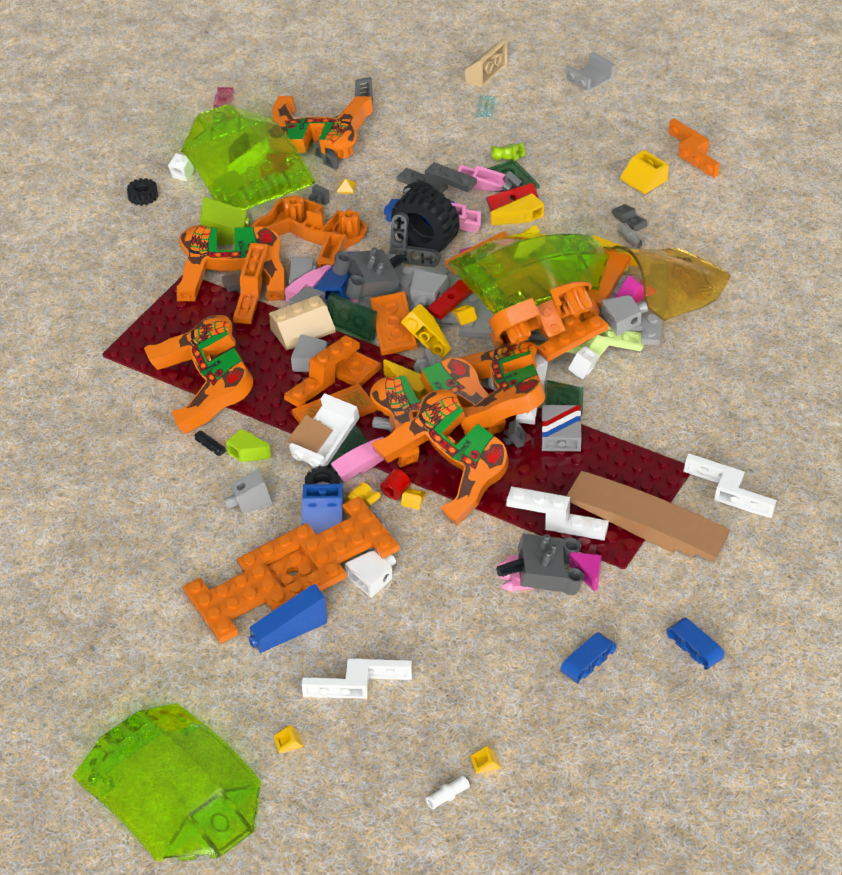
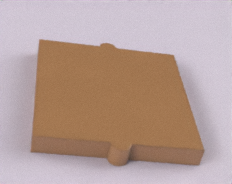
[288,415,333,453]

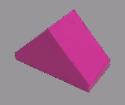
[615,275,655,303]
[569,552,602,591]

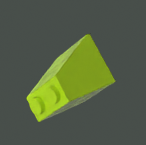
[200,197,250,245]

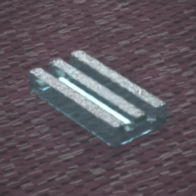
[476,95,496,119]

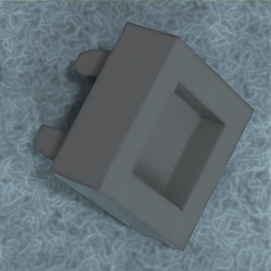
[501,171,522,191]
[309,184,330,206]
[503,420,526,448]

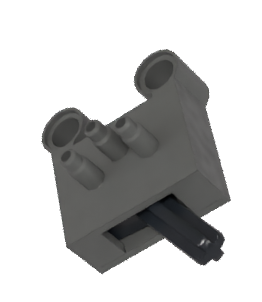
[333,247,405,299]
[496,533,584,595]

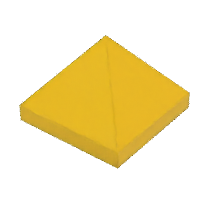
[337,179,356,194]

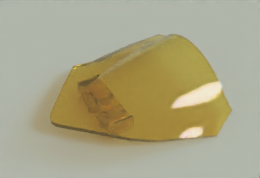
[603,246,730,321]

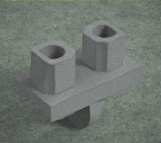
[413,349,441,374]

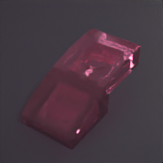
[213,87,234,110]

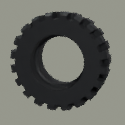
[391,186,460,253]

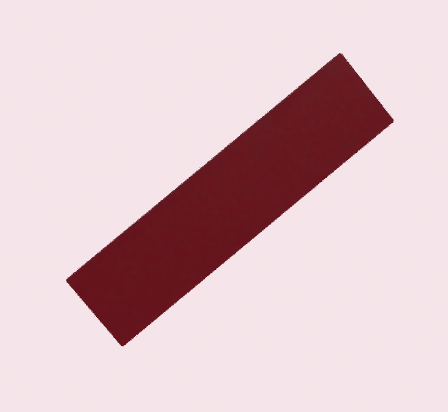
[102,275,691,569]

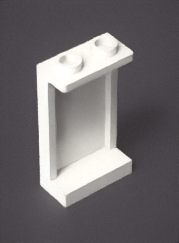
[289,393,360,468]

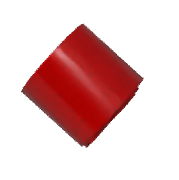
[380,469,411,500]

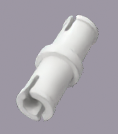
[426,775,470,810]

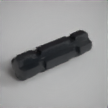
[194,430,225,456]

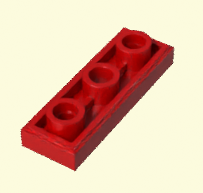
[486,183,539,211]
[427,278,476,320]

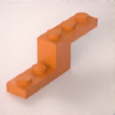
[668,118,720,178]
[233,243,268,324]
[284,335,360,407]

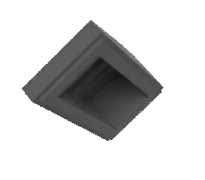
[354,77,373,103]

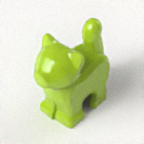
[490,143,525,161]

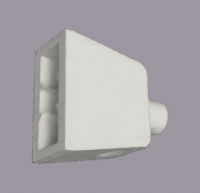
[345,551,396,597]

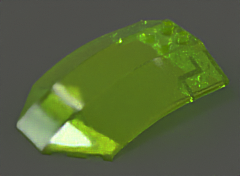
[181,104,315,210]
[448,232,610,315]
[72,703,261,861]

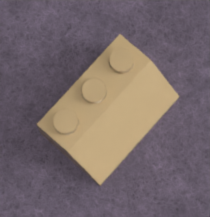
[465,38,507,87]
[269,295,336,350]

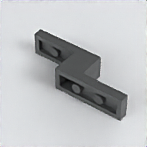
[397,162,477,193]

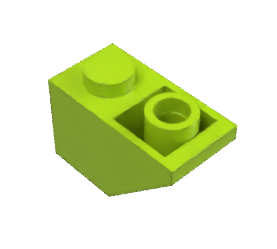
[226,429,271,462]

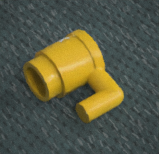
[345,482,381,506]

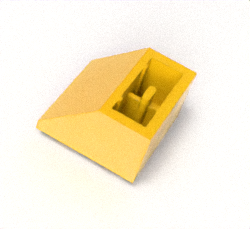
[620,150,669,195]

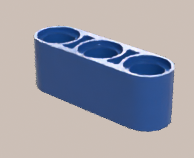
[666,617,725,670]
[560,632,617,684]

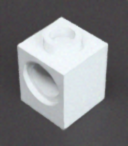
[168,153,194,181]
[568,346,600,380]

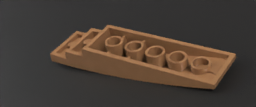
[567,471,730,562]

